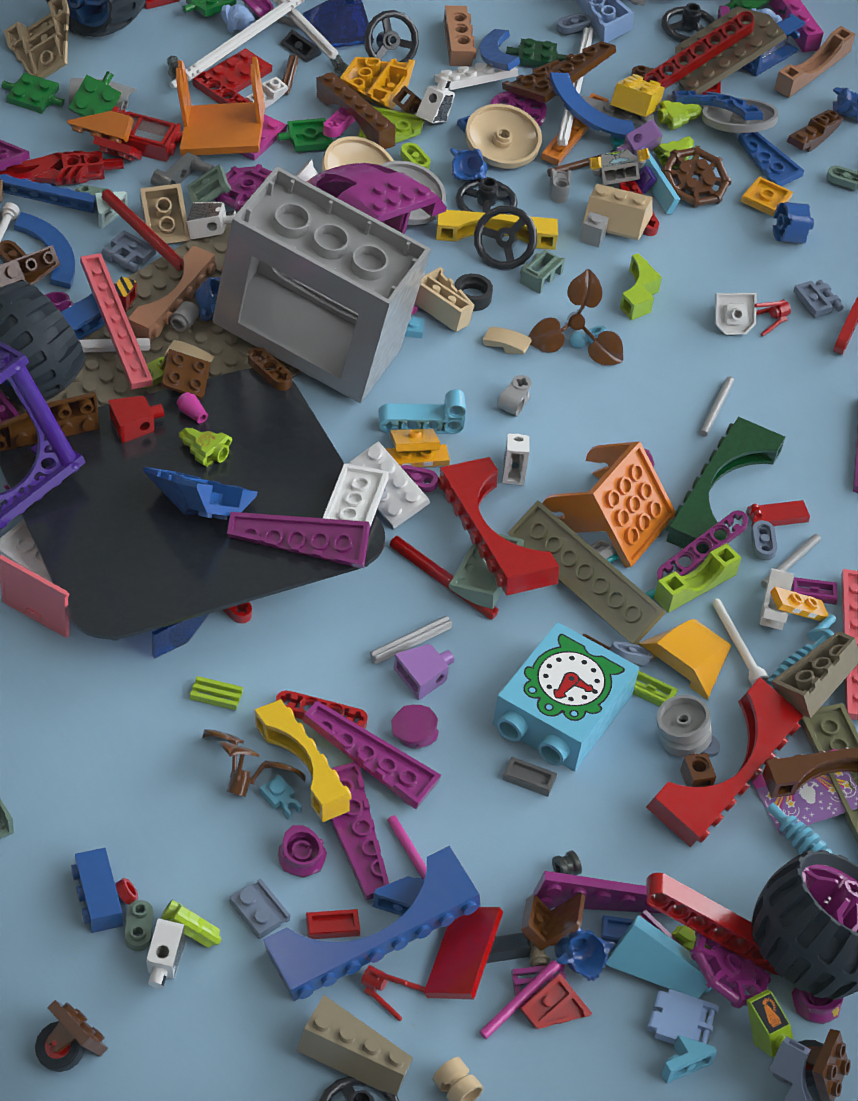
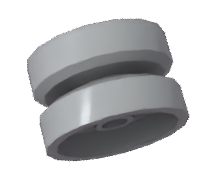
[657,695,712,757]

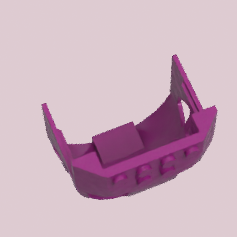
[306,163,447,234]

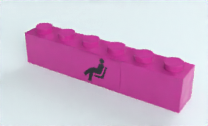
[768,0,824,53]

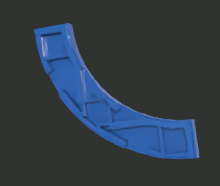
[479,29,520,71]
[549,72,635,139]
[672,90,763,121]
[14,212,75,289]

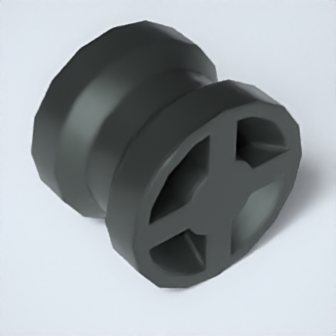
[552,850,582,875]

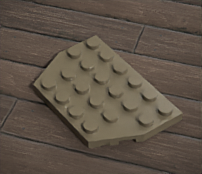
[675,7,787,94]

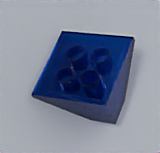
[303,0,374,48]

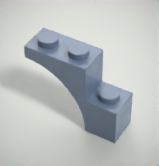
[768,1036,813,1101]

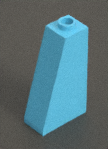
[606,915,715,999]

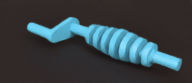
[766,614,837,689]
[767,803,833,854]

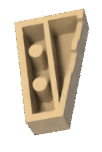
[414,267,474,332]

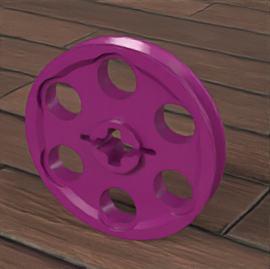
[490,91,547,126]

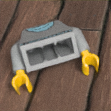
[589,148,650,185]

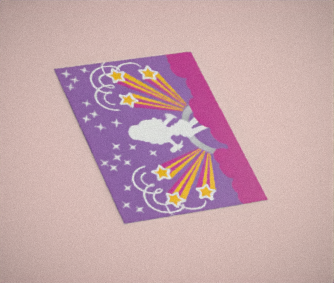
[751,749,858,835]

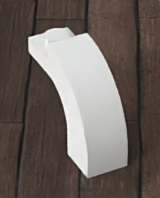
[760,568,794,630]

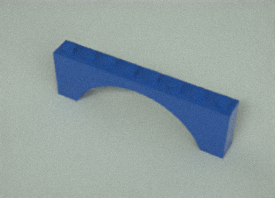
[263,845,480,1001]

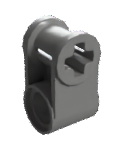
[550,168,571,203]
[497,375,531,416]

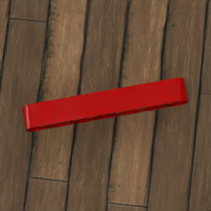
[644,11,754,89]
[646,873,779,975]

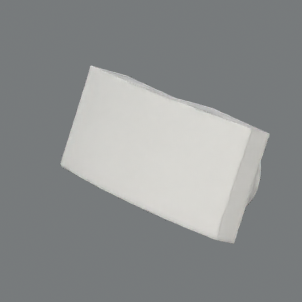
[246,77,288,108]

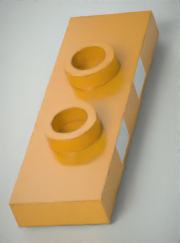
[385,444,450,468]
[770,587,828,622]

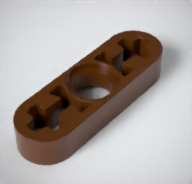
[248,347,292,391]

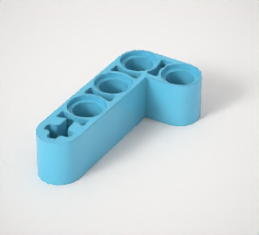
[378,389,466,434]

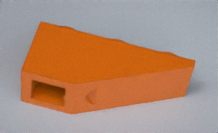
[67,111,134,143]

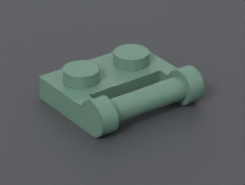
[187,164,232,203]

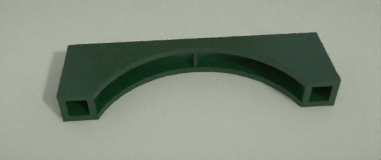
[666,416,785,554]

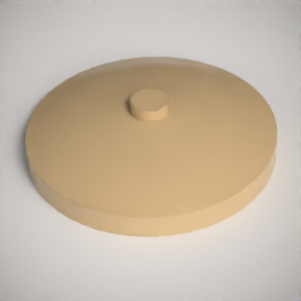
[465,104,542,169]
[322,136,394,172]

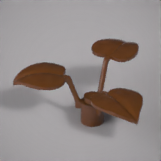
[528,269,624,366]
[202,729,306,797]

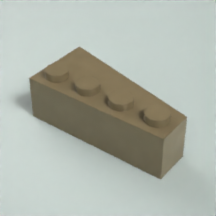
[771,631,858,719]
[296,995,413,1096]

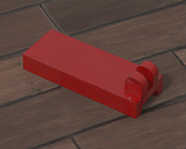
[746,500,810,528]

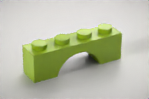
[654,543,742,613]

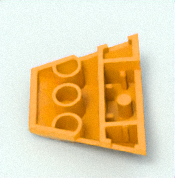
[340,57,415,110]
[637,619,731,700]

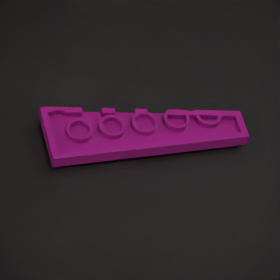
[227,512,370,568]
[303,701,441,809]
[311,762,389,901]
[532,871,661,913]

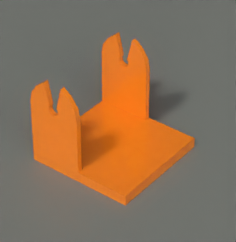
[176,57,265,156]
[542,441,676,568]

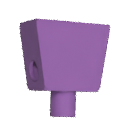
[617,119,663,156]
[394,644,454,700]

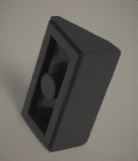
[280,29,322,62]
[487,933,531,963]

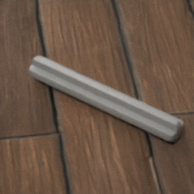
[370,616,452,664]

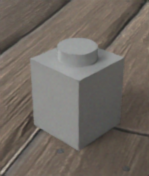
[580,212,609,248]

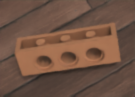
[443,5,476,66]

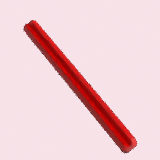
[101,189,183,271]
[390,536,499,620]

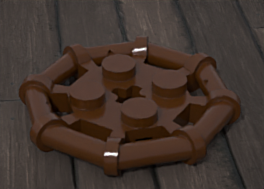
[661,145,732,208]

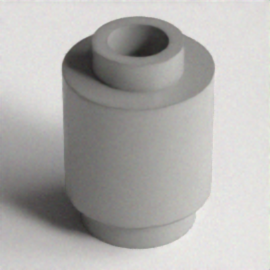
[170,301,199,332]

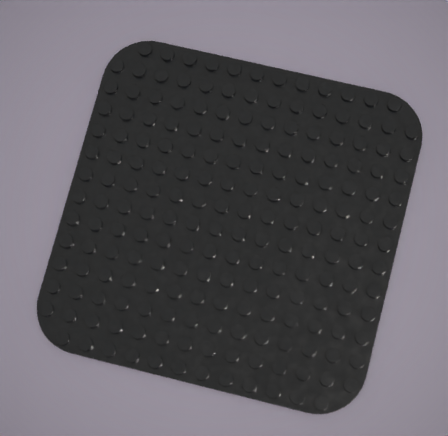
[0,368,385,641]

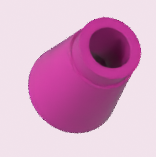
[177,392,208,424]

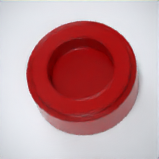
[115,878,138,905]

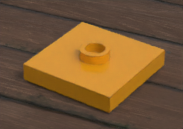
[740,176,793,217]
[390,429,440,452]

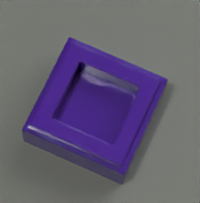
[634,166,657,194]

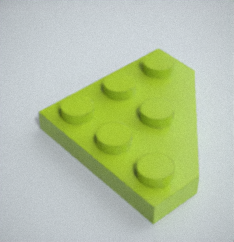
[358,106,424,143]

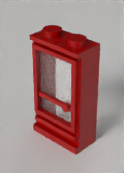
[102,106,183,162]

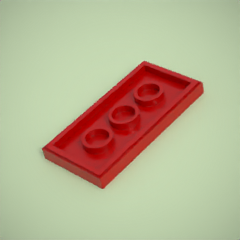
[424,907,503,1000]

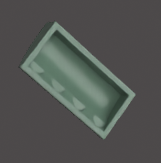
[449,533,524,609]

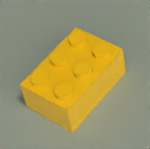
[610,74,665,117]

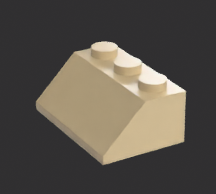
[583,184,653,241]

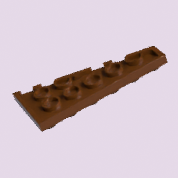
[502,41,616,103]

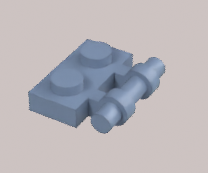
[101,230,156,272]
[793,280,844,318]

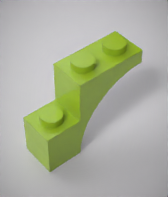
[619,253,662,320]

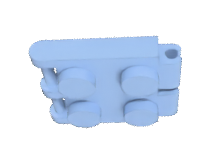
[647,989,719,1045]

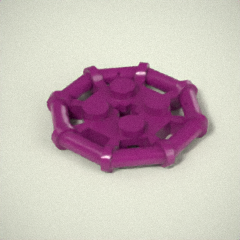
[214,164,272,211]
[690,931,771,1009]

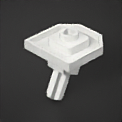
[715,293,757,335]

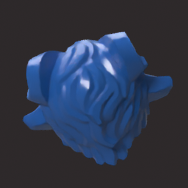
[833,87,858,122]
[450,148,488,181]
[195,277,221,321]
[554,928,615,981]

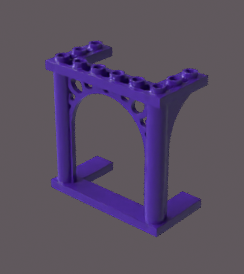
[0,341,86,529]

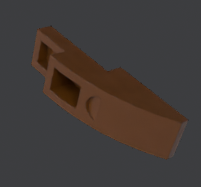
[787,110,844,152]

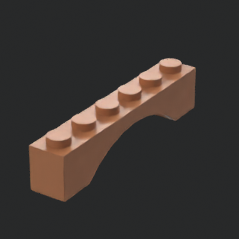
[774,26,856,98]
[128,245,216,343]

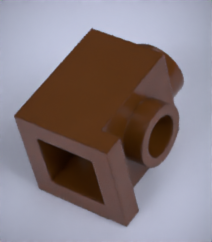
[392,86,422,114]

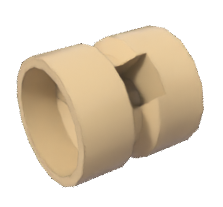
[432,1057,484,1101]

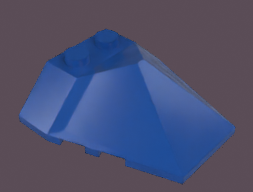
[143,467,257,520]

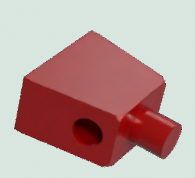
[108,396,164,443]

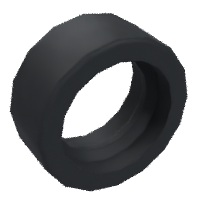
[454,273,493,311]

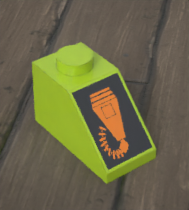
[747,989,793,1058]

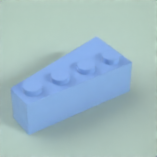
[576,0,634,43]

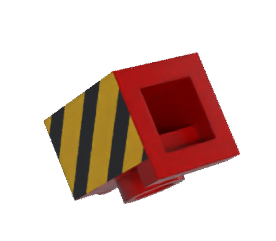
[114,276,137,312]

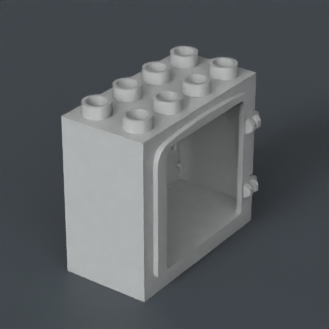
[212,166,431,404]

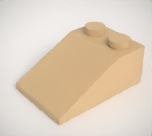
[140,183,191,245]

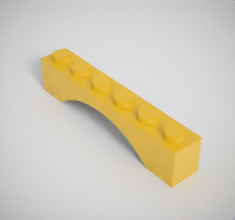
[436,210,558,250]
[254,699,352,822]

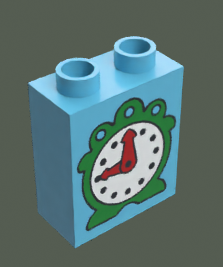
[493,622,640,771]

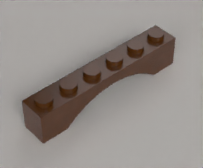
[316,72,396,149]
[762,747,858,798]

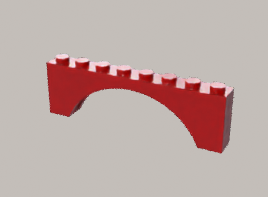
[438,457,559,596]
[646,677,804,847]

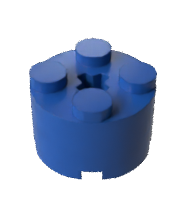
[773,202,814,244]

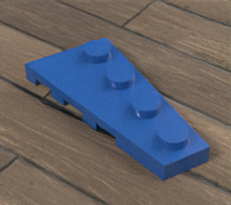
[738,132,804,186]

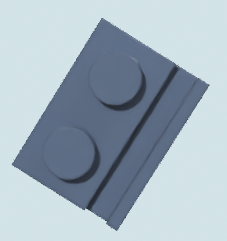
[229,878,290,939]

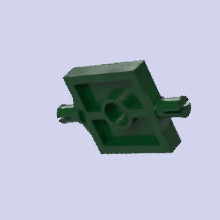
[506,38,567,67]

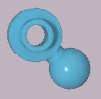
[570,326,607,349]

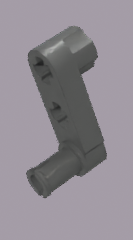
[150,152,214,186]

